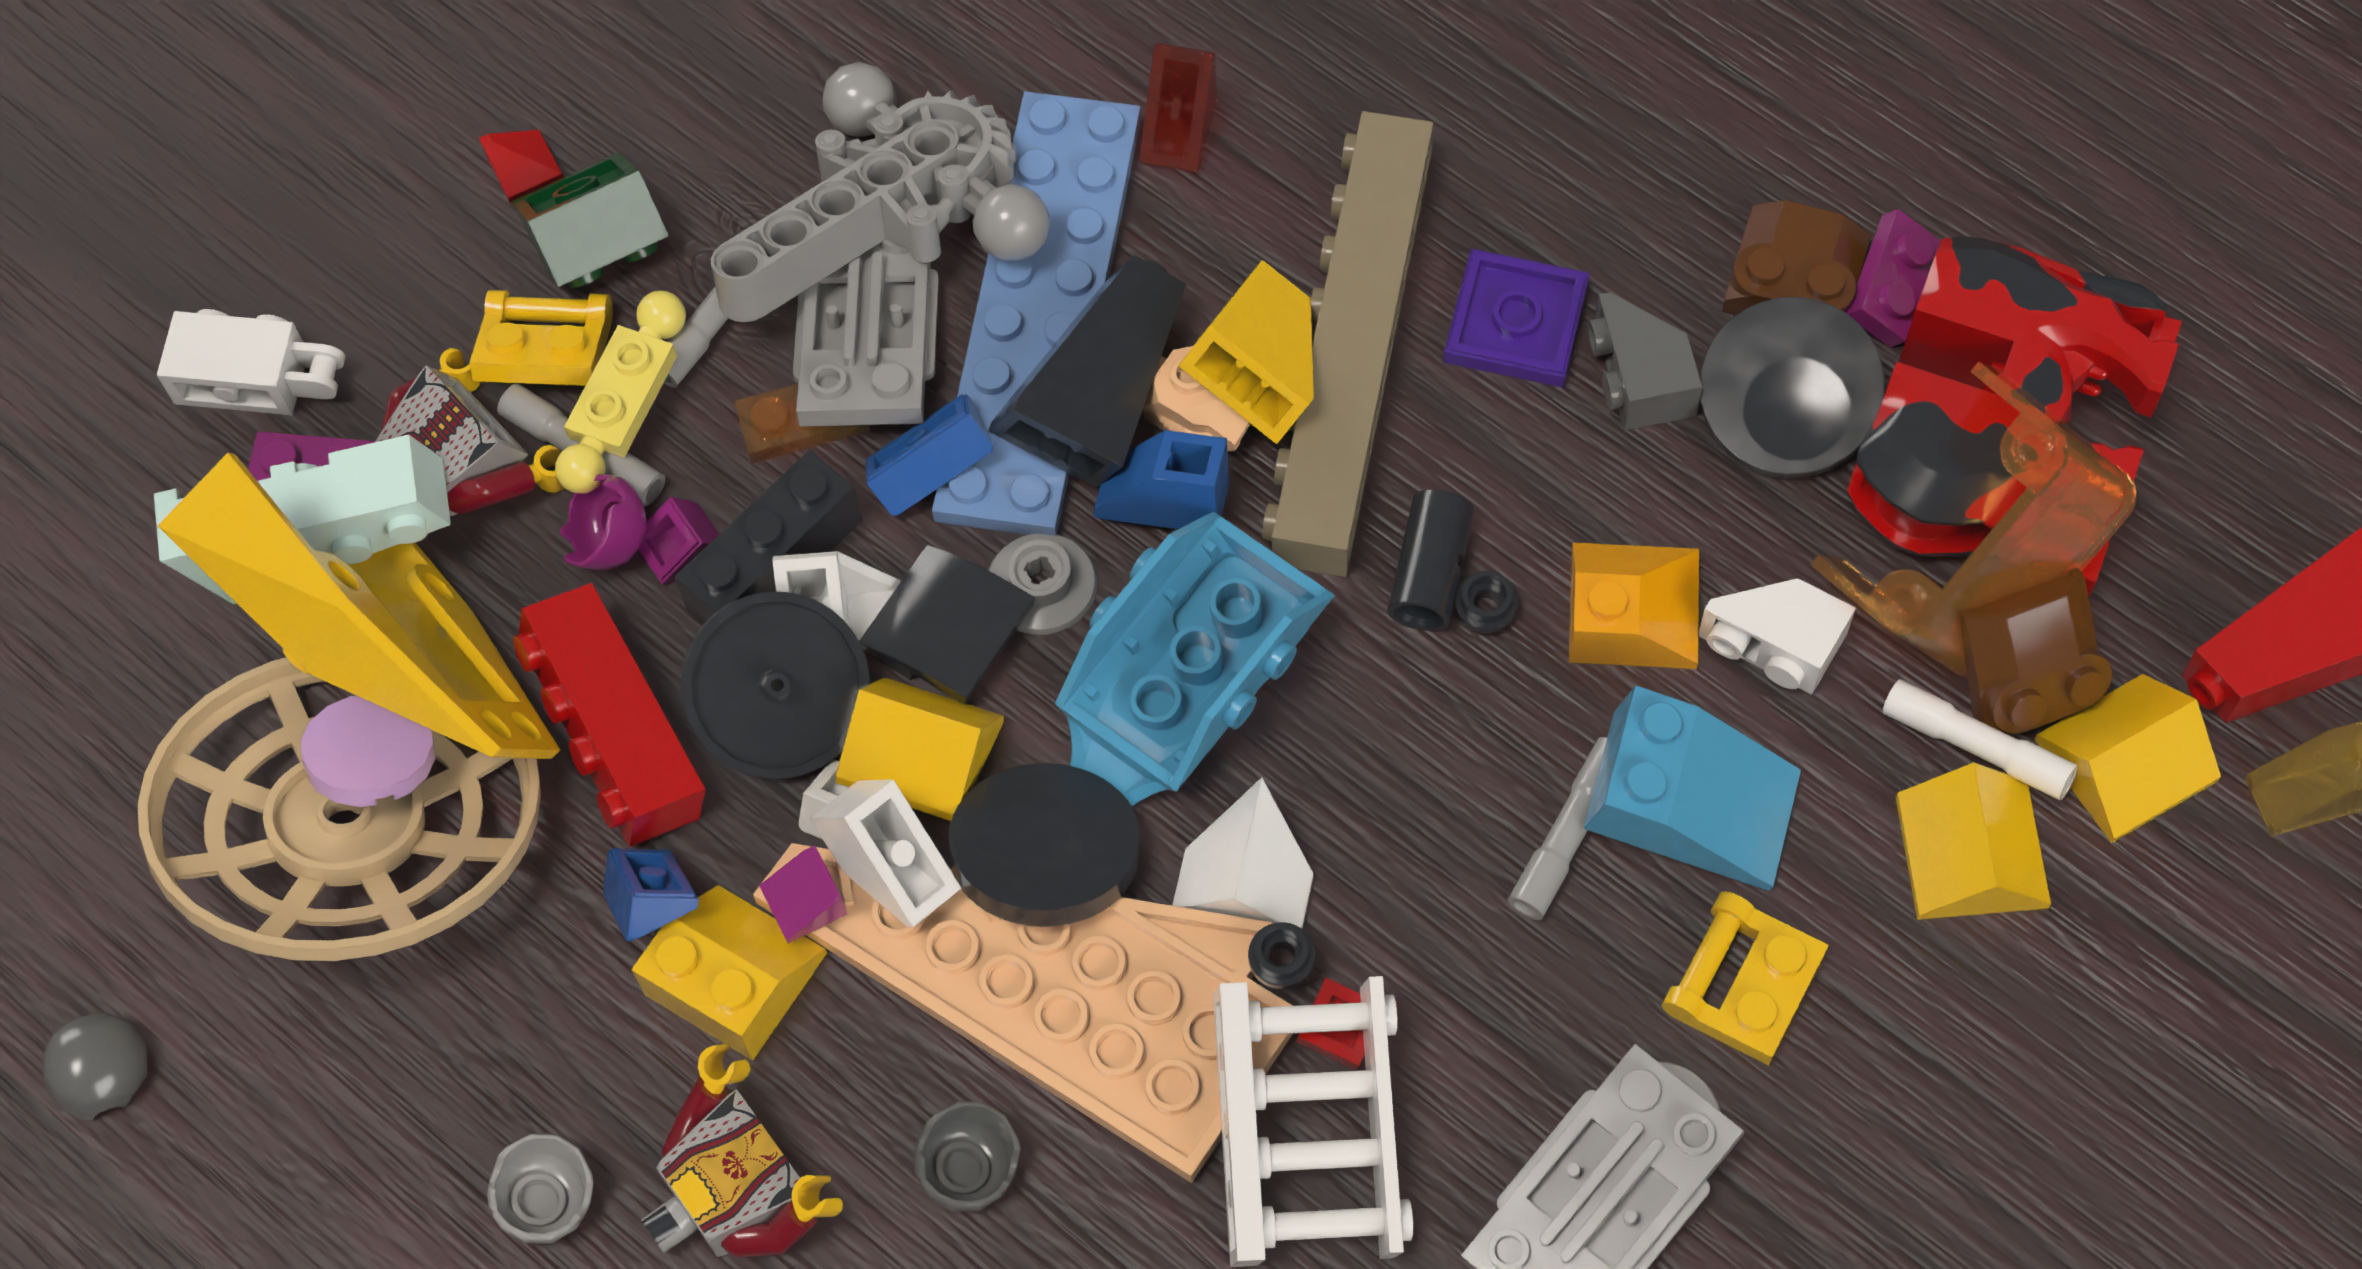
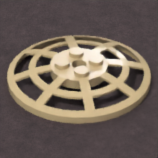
[138,657,541,961]

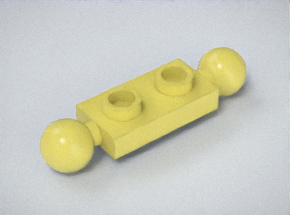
[555,290,686,494]

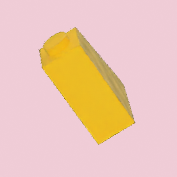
[1178,260,1314,444]

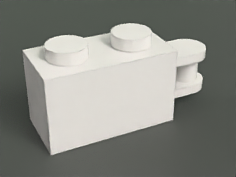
[157,309,345,416]

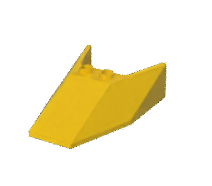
[158,453,560,759]

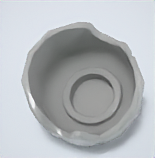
[487,1134,593,1244]

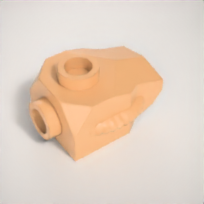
[1143,346,1251,451]

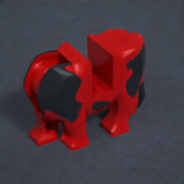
[1847,236,2182,597]

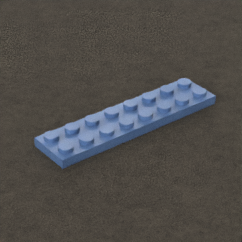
[932,91,1142,536]

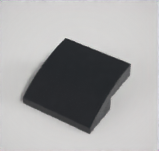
[859,545,1035,704]

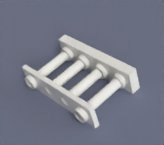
[1213,976,1413,1267]

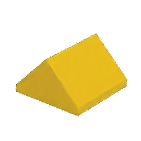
[2034,674,2221,843]
[836,678,1004,821]
[1896,762,2051,920]

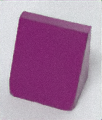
[638,497,719,585]
[759,845,848,944]

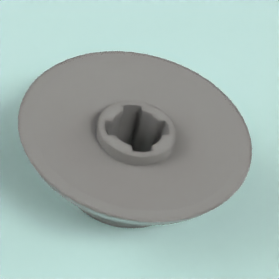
[988,533,1098,635]

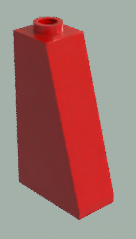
[2181,527,2362,723]

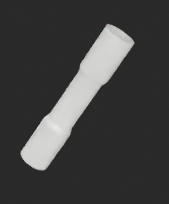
[1883,679,2078,801]

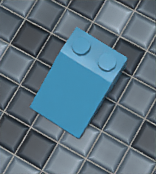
[1583,685,1801,891]

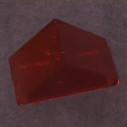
[1139,43,1217,172]

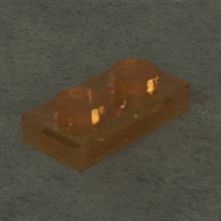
[734,384,871,464]

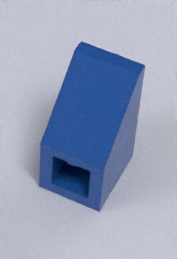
[1094,430,1229,529]

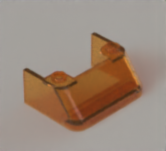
[1811,362,2136,677]

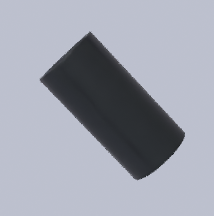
[1387,489,1474,631]

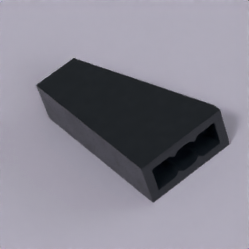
[988,255,1187,488]

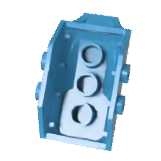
[1055,511,1335,806]

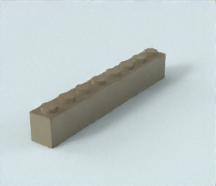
[1262,111,1433,577]

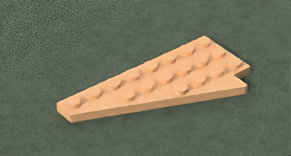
[753,843,1293,1183]

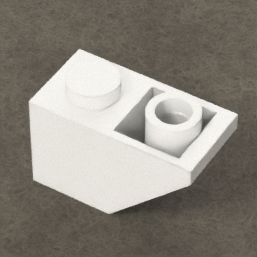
[1698,578,1856,695]

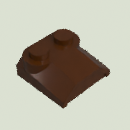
[1722,200,1871,316]
[1959,568,2112,734]

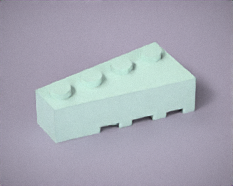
[154,435,451,604]

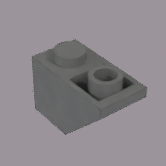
[1587,292,1703,430]

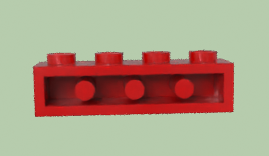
[513,583,706,847]

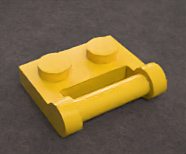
[469,290,613,386]
[1661,891,1829,1066]

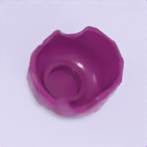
[560,474,646,570]

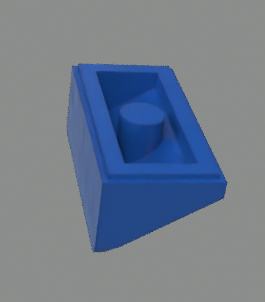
[866,393,993,516]
[603,848,698,941]

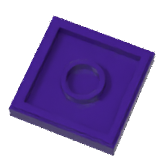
[1443,249,1590,387]

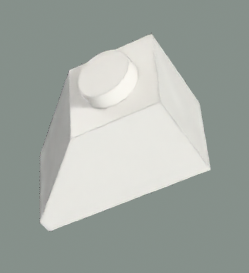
[809,779,961,927]

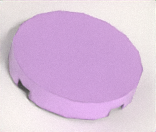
[301,695,435,807]

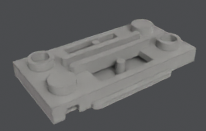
[793,239,939,426]
[1461,1044,1744,1269]

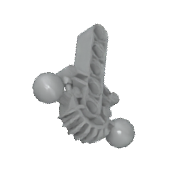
[711,62,1051,322]

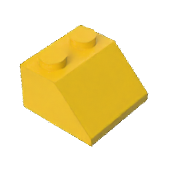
[631,885,827,1061]

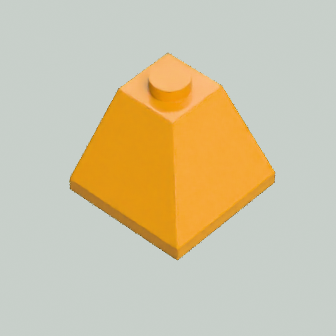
[1569,543,1699,669]

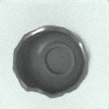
[43,1013,148,1120]
[914,1101,1021,1211]

